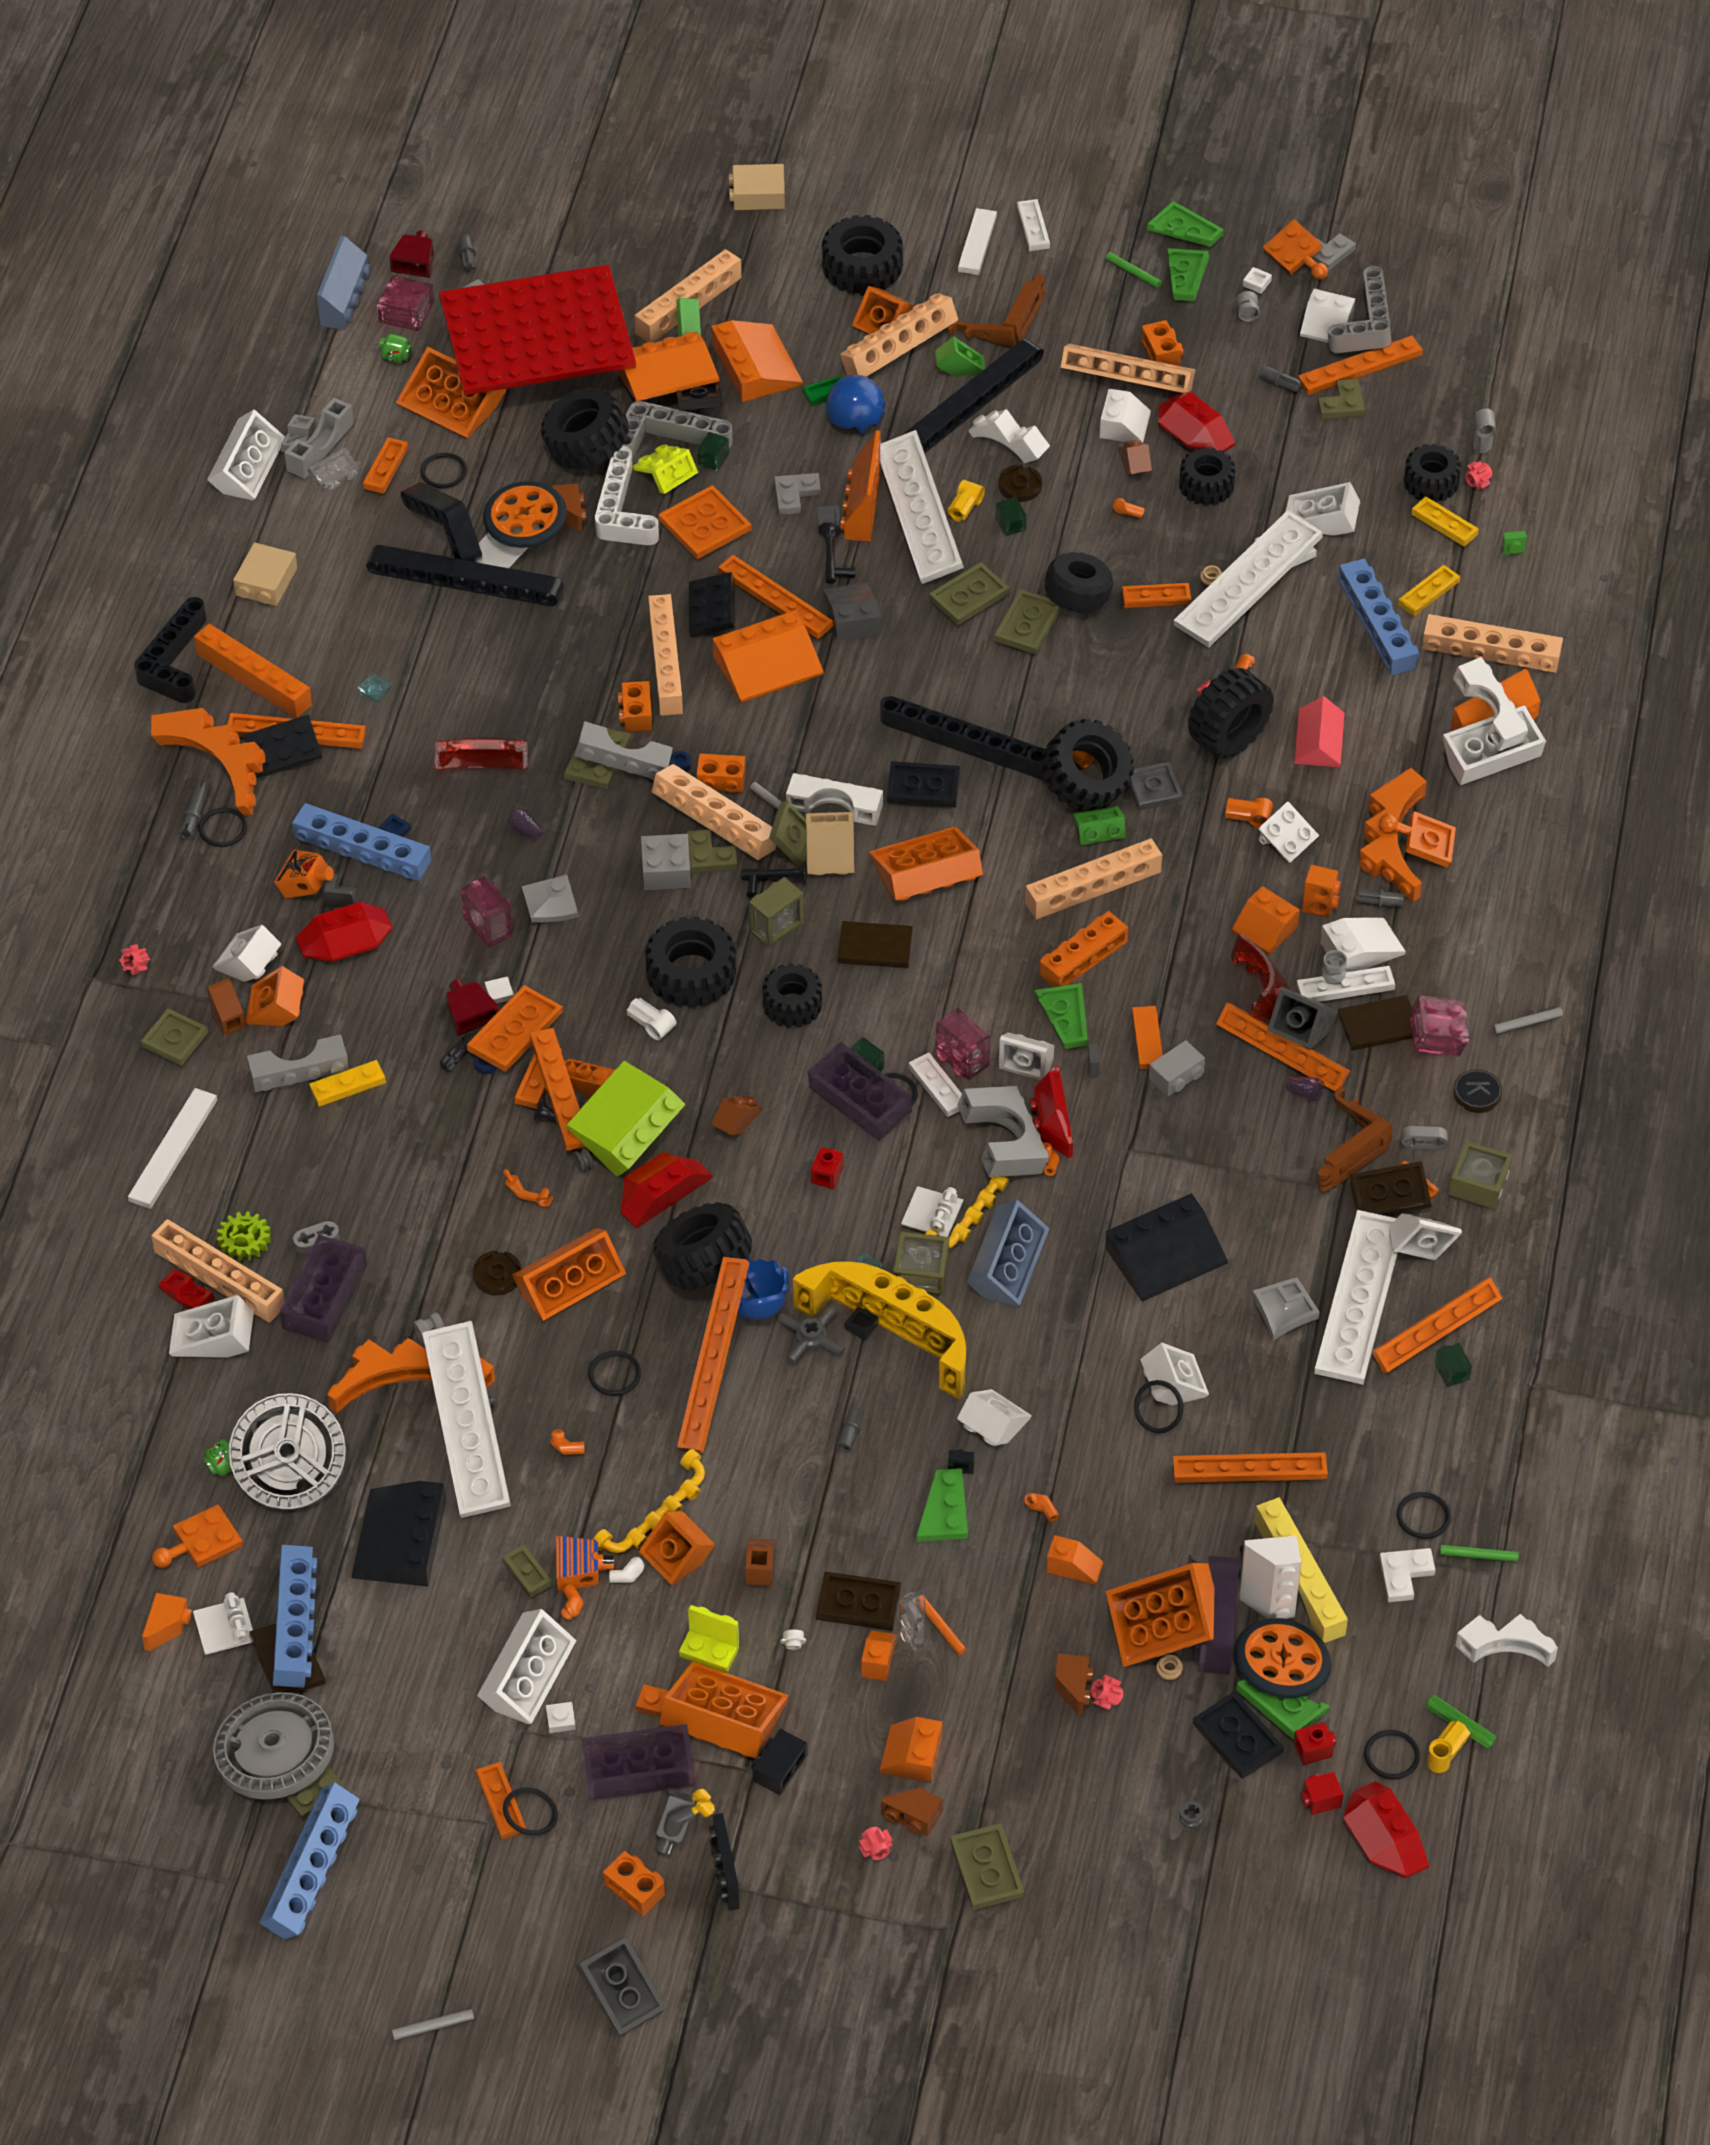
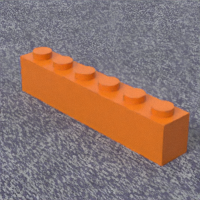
[194,623,312,718]

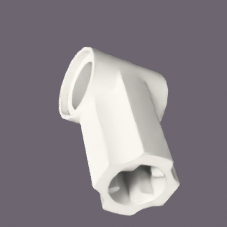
[627,998,676,1041]

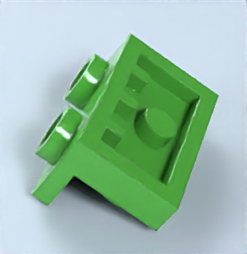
[1073,806,1126,845]

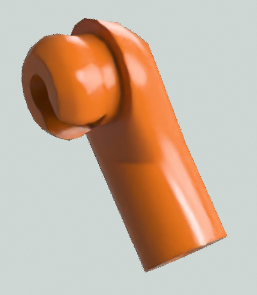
[1112,498,1144,519]
[550,1430,585,1455]

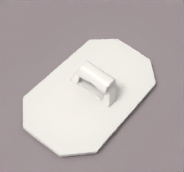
[475,514,540,568]

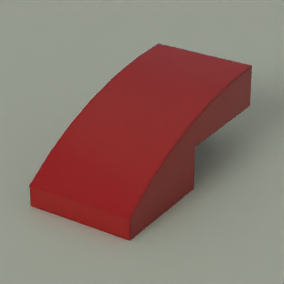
[158,1268,215,1309]

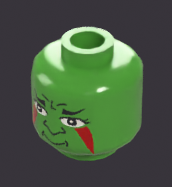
[378,333,412,364]
[203,1439,232,1476]

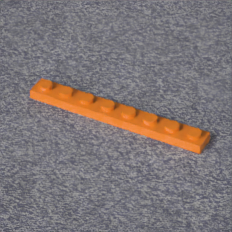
[677,1257,749,1453]

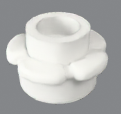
[780,1630,806,1650]

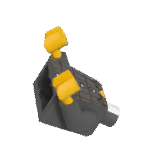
[654,1788,714,1854]

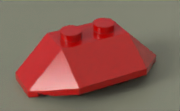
[1158,391,1235,452]
[295,902,393,962]
[1029,1066,1073,1158]
[621,1152,713,1229]
[1343,1781,1429,1878]

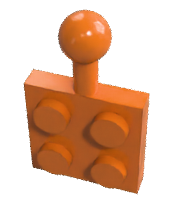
[1263,219,1328,280]
[1379,811,1456,868]
[152,1504,243,1568]

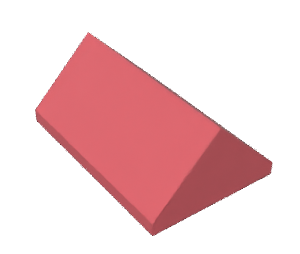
[1294,696,1345,768]

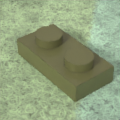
[502,1544,552,1598]

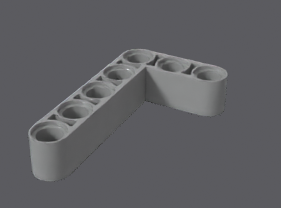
[1327,266,1392,353]
[622,401,733,459]

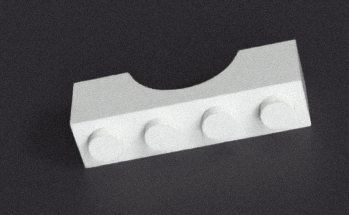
[1453,657,1528,751]
[786,773,883,826]

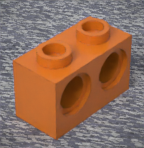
[1141,320,1183,366]
[618,681,652,732]
[697,754,746,792]
[1302,865,1341,918]
[603,1851,665,1916]

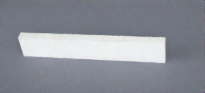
[128,1088,217,1209]

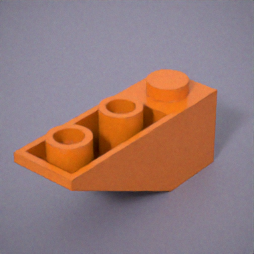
[564,1059,615,1099]

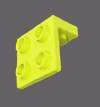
[633,444,698,494]
[679,1605,739,1673]

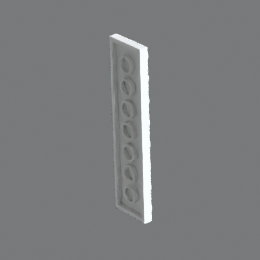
[880,430,964,584]
[1174,510,1323,648]
[1314,1210,1398,1385]
[422,1321,511,1518]

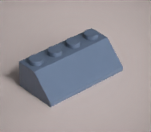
[317,236,371,330]
[967,1200,1049,1307]

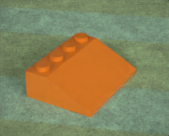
[711,320,803,402]
[618,332,719,402]
[396,346,507,439]
[840,430,881,542]
[713,610,824,703]
[869,826,983,901]
[1106,1563,1214,1667]
[659,1661,789,1758]

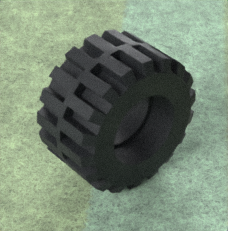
[1404,444,1461,502]
[1179,447,1236,506]
[762,963,822,1028]

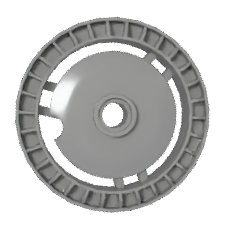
[229,1393,346,1510]
[213,1692,335,1799]

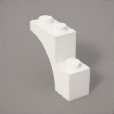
[968,409,1050,464]
[1455,1614,1558,1667]

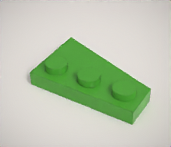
[1147,201,1224,247]
[1167,248,1210,301]
[1035,983,1089,1049]
[916,1468,968,1542]
[1236,1675,1330,1739]

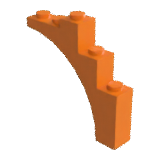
[151,708,265,816]
[1359,768,1427,902]
[327,1338,495,1413]

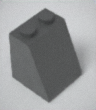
[1267,987,1338,1049]

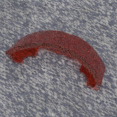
[435,738,528,770]
[1230,934,1289,1019]

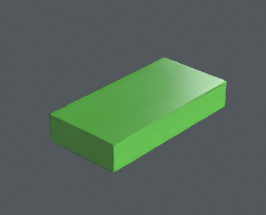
[676,298,701,337]

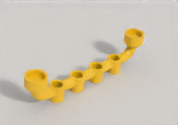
[925,1176,1009,1249]
[593,1449,705,1553]

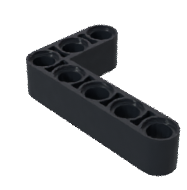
[400,482,482,562]
[134,597,206,703]

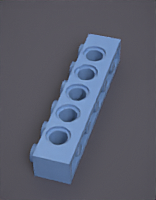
[1338,558,1419,675]
[292,803,431,881]
[272,1545,317,1688]
[259,1782,360,1940]

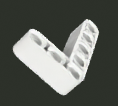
[595,446,659,545]

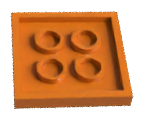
[658,485,752,560]

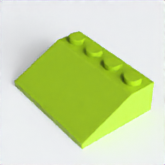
[565,1061,685,1177]

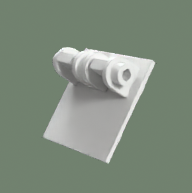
[1258,802,1319,863]
[901,1186,964,1237]
[193,1593,253,1655]

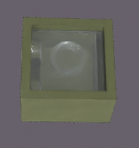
[749,877,804,947]
[1449,1141,1513,1209]
[894,1232,950,1295]

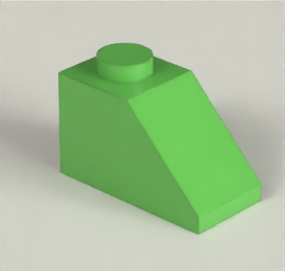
[935,336,985,376]

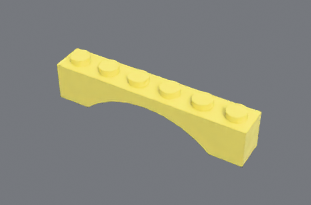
[1255,1497,1348,1643]

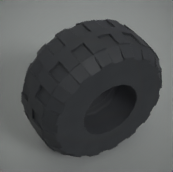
[1044,552,1113,613]

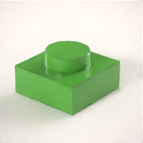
[1501,531,1527,555]

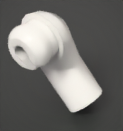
[610,1557,644,1583]

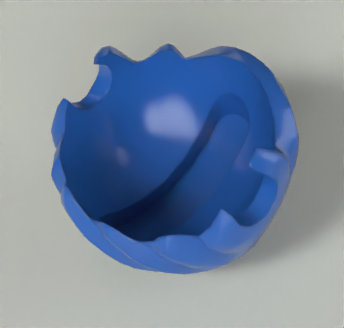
[826,375,886,434]
[737,1257,789,1320]

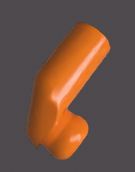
[1234,654,1255,670]
[1043,1143,1059,1176]
[1024,1493,1059,1522]
[561,1584,584,1620]

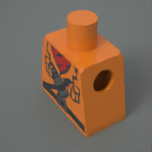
[274,850,334,898]

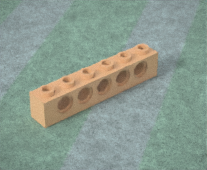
[635,249,741,342]
[840,294,958,377]
[1060,344,1195,393]
[648,594,683,716]
[1422,614,1563,673]
[652,764,776,860]
[1025,838,1162,920]
[151,1219,285,1323]

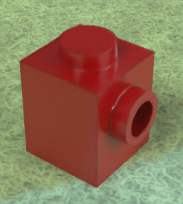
[811,1147,844,1190]
[1293,1722,1337,1766]
[1300,1772,1343,1815]

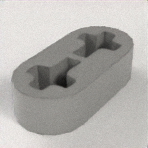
[1401,1126,1448,1150]
[293,1221,340,1254]

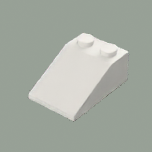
[1286,482,1360,536]
[1320,918,1406,972]
[169,1295,254,1358]

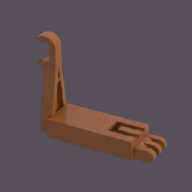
[948,274,1046,347]
[1318,1087,1392,1192]

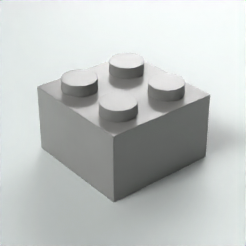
[641,834,691,890]

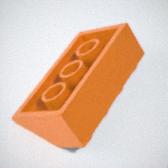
[1451,668,1541,731]
[512,1228,626,1321]

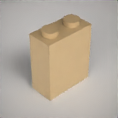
[729,164,785,210]
[233,542,297,606]
[806,812,854,876]

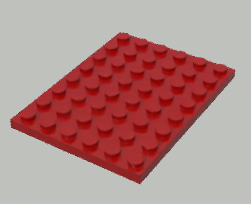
[439,264,636,396]

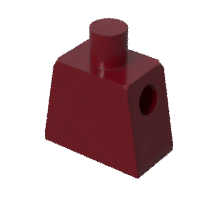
[389,230,434,278]
[446,979,498,1036]

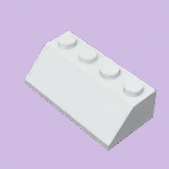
[207,410,285,500]
[1443,705,1546,785]
[1239,1536,1301,1619]
[477,1609,577,1724]

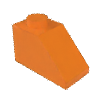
[1047,1535,1103,1585]
[142,1593,191,1651]
[861,1630,897,1681]

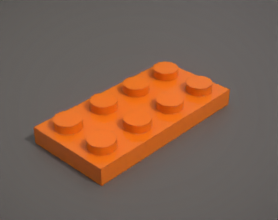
[467,985,563,1072]

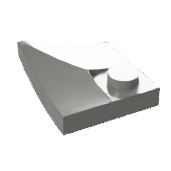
[522,875,579,922]
[1252,1277,1320,1340]

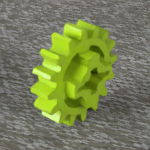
[217,1211,271,1262]

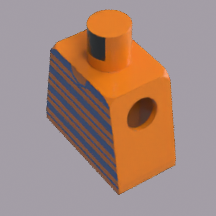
[556,1536,614,1592]

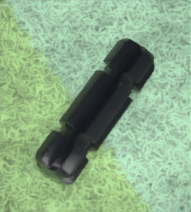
[440,1033,474,1072]

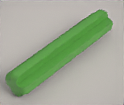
[1426,1695,1496,1748]

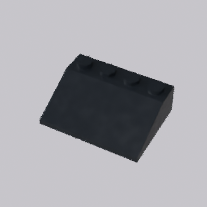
[1105,1193,1228,1302]
[352,1481,446,1587]

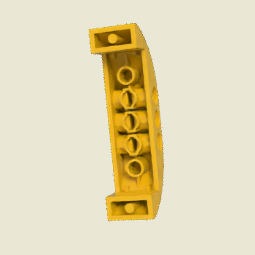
[793,1262,966,1400]

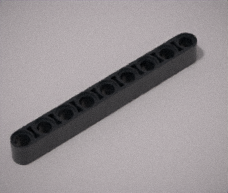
[903,338,1044,453]
[366,545,564,606]
[880,696,1045,781]

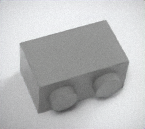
[1149,1040,1205,1097]

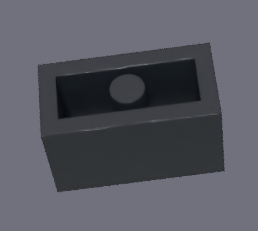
[751,1729,808,1796]

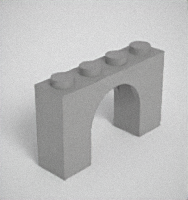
[957,1086,1049,1177]

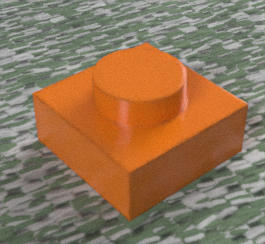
[636,1684,669,1717]

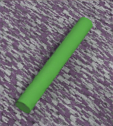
[1106,252,1161,288]
[1440,1545,1519,1562]

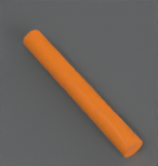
[914,1593,967,1656]

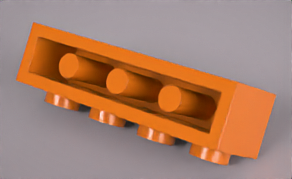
[1039,911,1128,987]

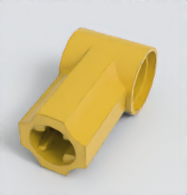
[948,480,985,522]
[1427,1721,1471,1773]

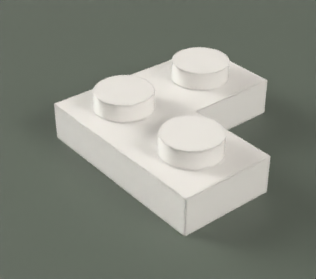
[1379,1548,1435,1602]

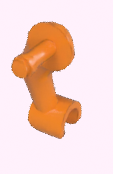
[503,1169,554,1208]

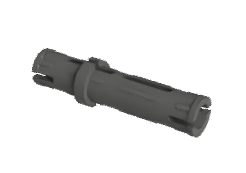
[178,779,211,840]

